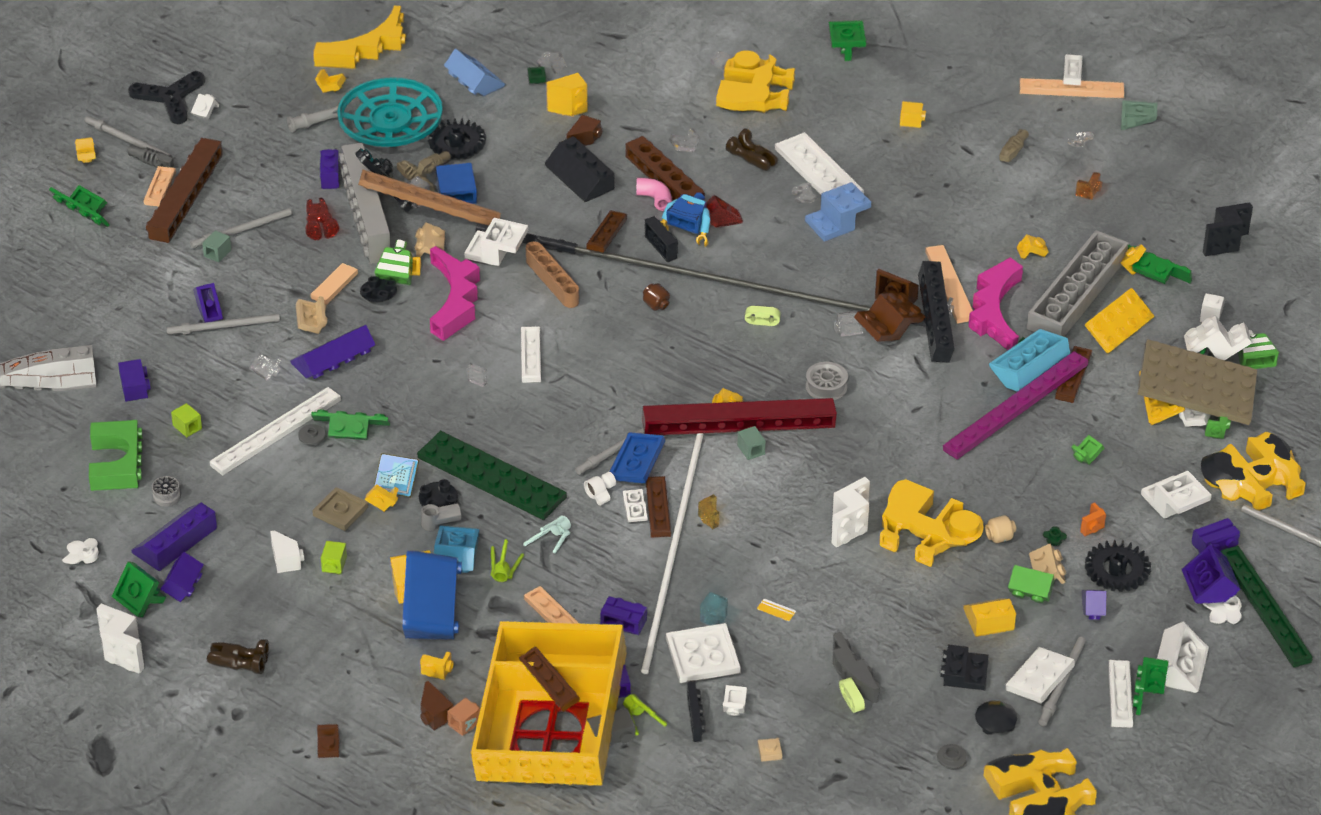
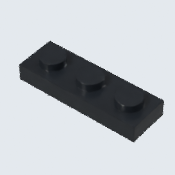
[687,681,705,742]

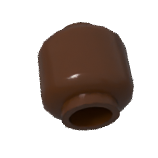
[643,283,670,311]

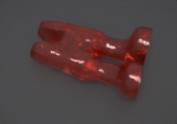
[305,197,340,240]

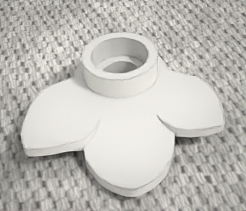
[62,538,99,564]
[1203,596,1242,624]

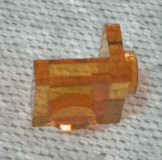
[1076,172,1102,200]

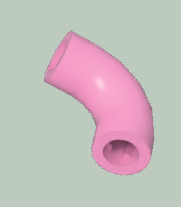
[636,178,672,211]

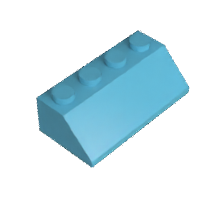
[989,329,1070,392]

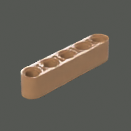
[526,242,579,308]

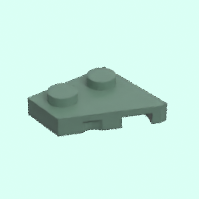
[1121,100,1157,130]

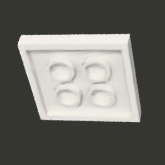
[666,623,741,683]

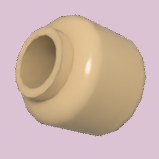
[985,515,1016,543]

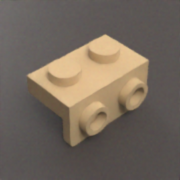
[415,223,445,257]
[296,296,327,334]
[1029,544,1066,584]

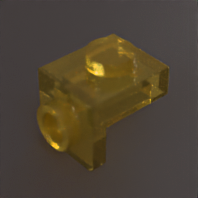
[698,494,719,530]

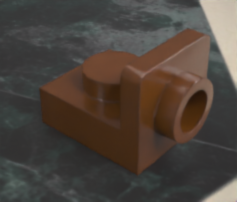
[317,724,339,758]

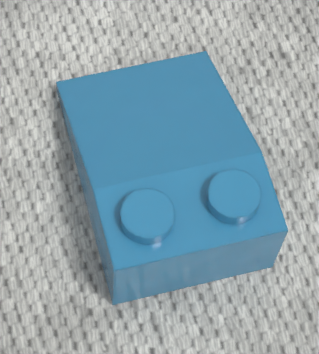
[434,526,479,573]

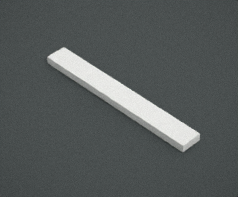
[210,387,341,476]

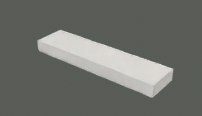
[521,326,541,383]
[1108,660,1133,728]

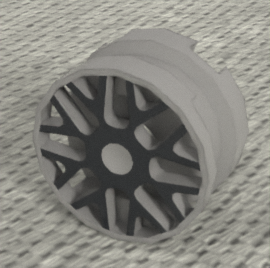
[152,476,181,507]

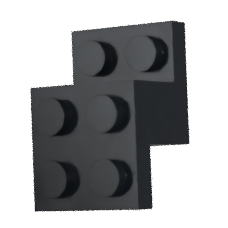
[1203,202,1253,256]

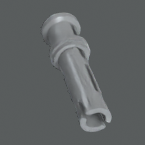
[287,106,338,132]

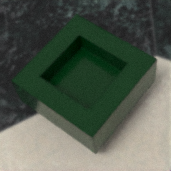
[527,67,546,84]

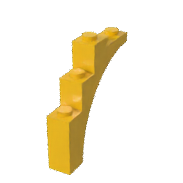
[313,5,406,69]

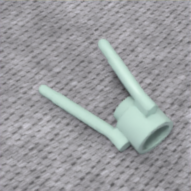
[523,515,571,553]

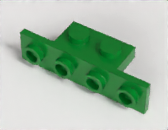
[49,185,109,227]
[1128,245,1192,284]
[311,410,390,440]

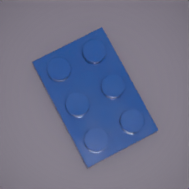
[609,432,665,484]

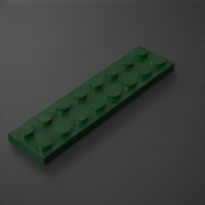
[417,430,567,520]

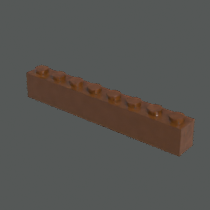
[146,137,223,243]

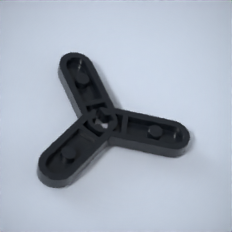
[128,71,205,124]
[355,148,414,212]

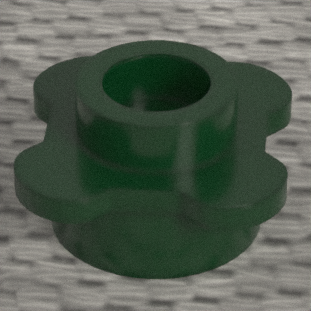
[1043,526,1067,546]

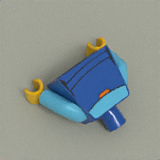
[660,193,711,247]

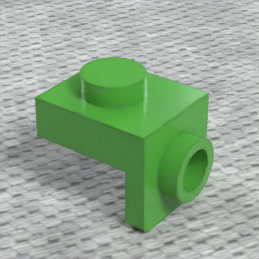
[1205,416,1231,439]
[1071,435,1104,465]

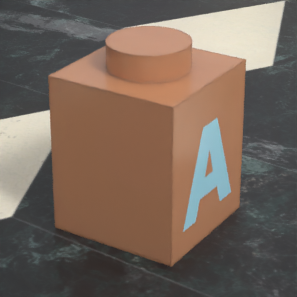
[447,698,480,736]

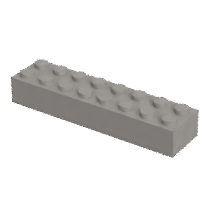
[339,143,391,264]
[1027,230,1129,337]

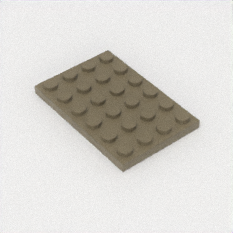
[1137,339,1257,425]

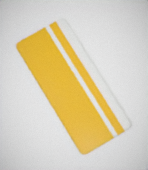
[757,599,796,621]

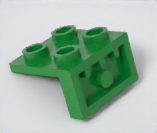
[1133,657,1169,715]

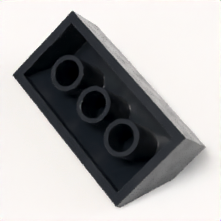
[545,136,614,202]

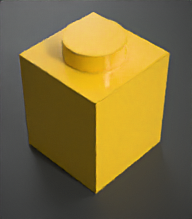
[900,101,926,128]

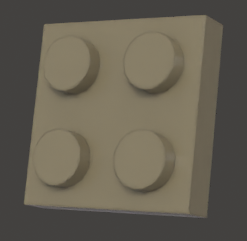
[313,487,368,531]

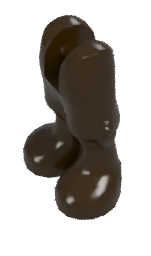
[725,128,778,171]
[207,639,269,674]

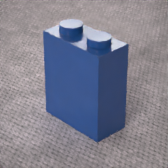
[436,163,477,204]

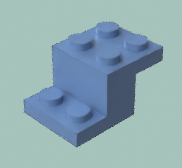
[805,182,871,242]

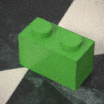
[1008,565,1055,603]

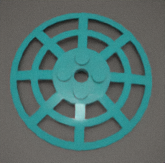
[337,77,443,147]

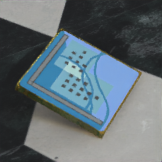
[374,453,419,498]

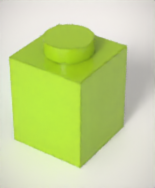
[171,403,202,438]
[321,541,347,574]

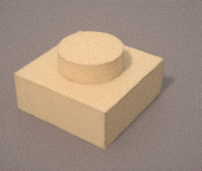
[758,738,782,762]

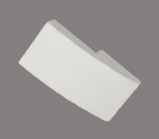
[623,489,648,522]

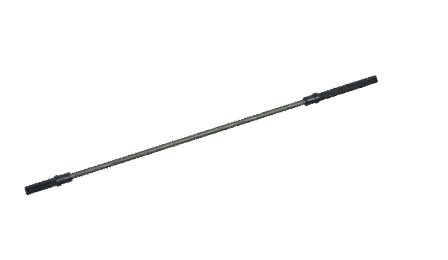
[476,223,926,327]

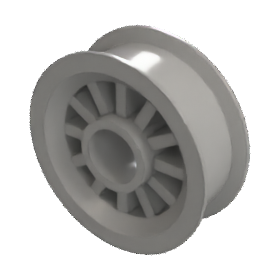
[806,362,848,400]

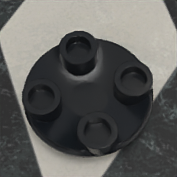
[360,276,397,302]
[419,479,458,507]
[975,701,1017,735]

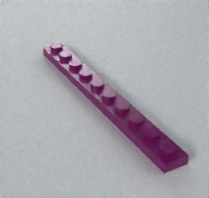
[943,351,1088,460]

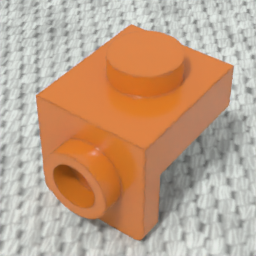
[1080,503,1106,536]

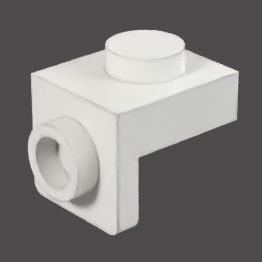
[191,94,219,120]
[1179,408,1211,427]
[723,685,747,716]

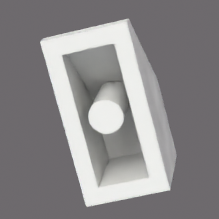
[1200,293,1225,322]
[270,531,304,573]

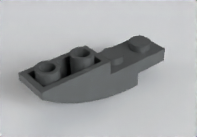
[832,632,880,703]

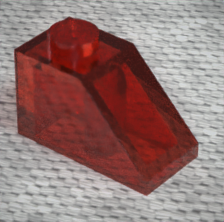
[706,195,743,228]

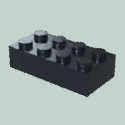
[645,216,678,263]

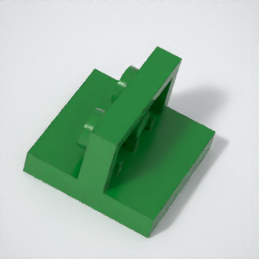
[829,21,866,61]
[111,561,166,617]

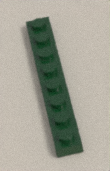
[1220,546,1313,668]

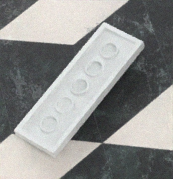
[775,132,864,194]

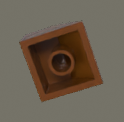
[875,269,919,304]

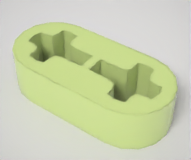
[745,306,781,326]
[839,678,865,713]

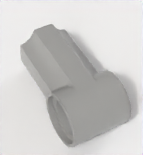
[421,504,461,531]

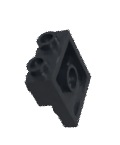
[940,645,989,691]

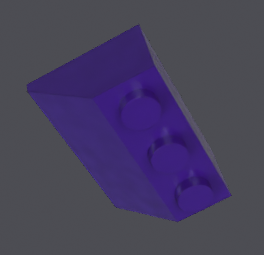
[1181,544,1240,604]

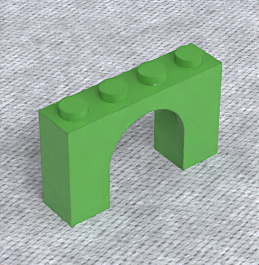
[89,420,143,491]

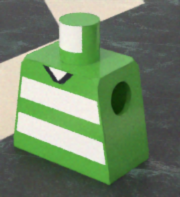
[374,240,413,285]
[1238,330,1279,369]

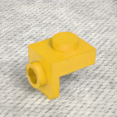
[315,69,346,93]
[75,137,96,163]
[1017,234,1049,259]
[1121,244,1146,275]
[712,388,743,403]
[365,484,398,512]
[420,651,454,680]

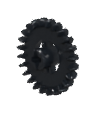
[428,118,486,160]
[1085,540,1151,592]

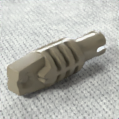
[999,129,1029,162]
[416,151,451,175]
[397,160,436,192]

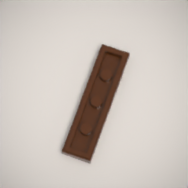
[586,210,627,253]
[1055,346,1092,403]
[646,476,671,538]
[519,646,580,712]

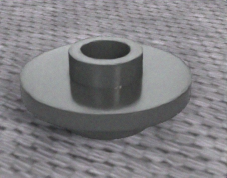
[298,424,325,445]
[937,744,967,769]

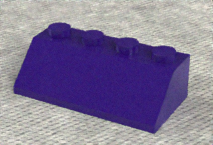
[290,325,376,379]
[131,502,217,571]

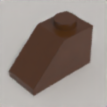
[566,115,603,146]
[420,681,454,730]

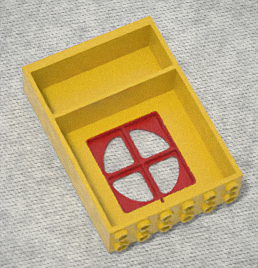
[471,621,627,785]

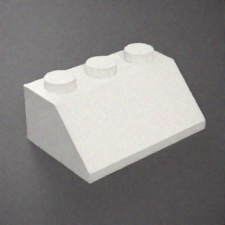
[1157,621,1209,693]

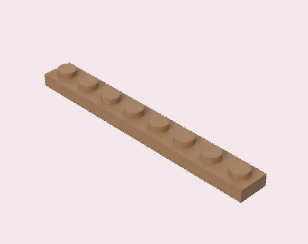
[358,170,501,225]

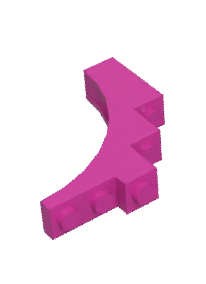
[430,246,480,341]
[968,257,1023,350]

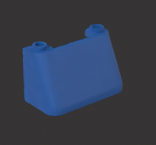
[403,551,462,640]

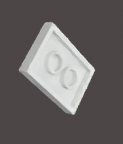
[1006,647,1075,704]

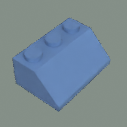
[444,48,505,96]

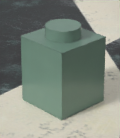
[202,230,231,262]
[737,426,766,460]

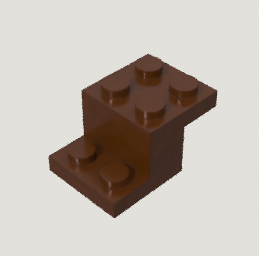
[854,292,925,342]

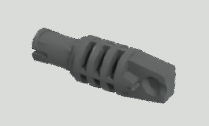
[127,144,174,168]

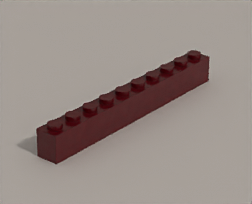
[642,398,837,435]

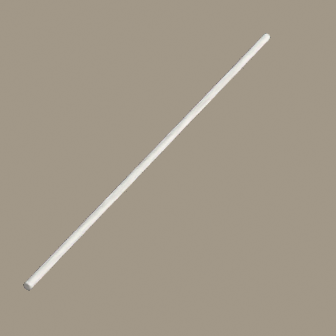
[641,433,704,674]

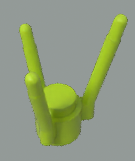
[490,539,524,582]
[623,694,667,735]

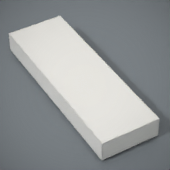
[1063,54,1082,85]

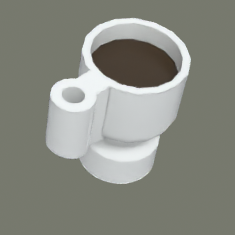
[584,472,616,506]

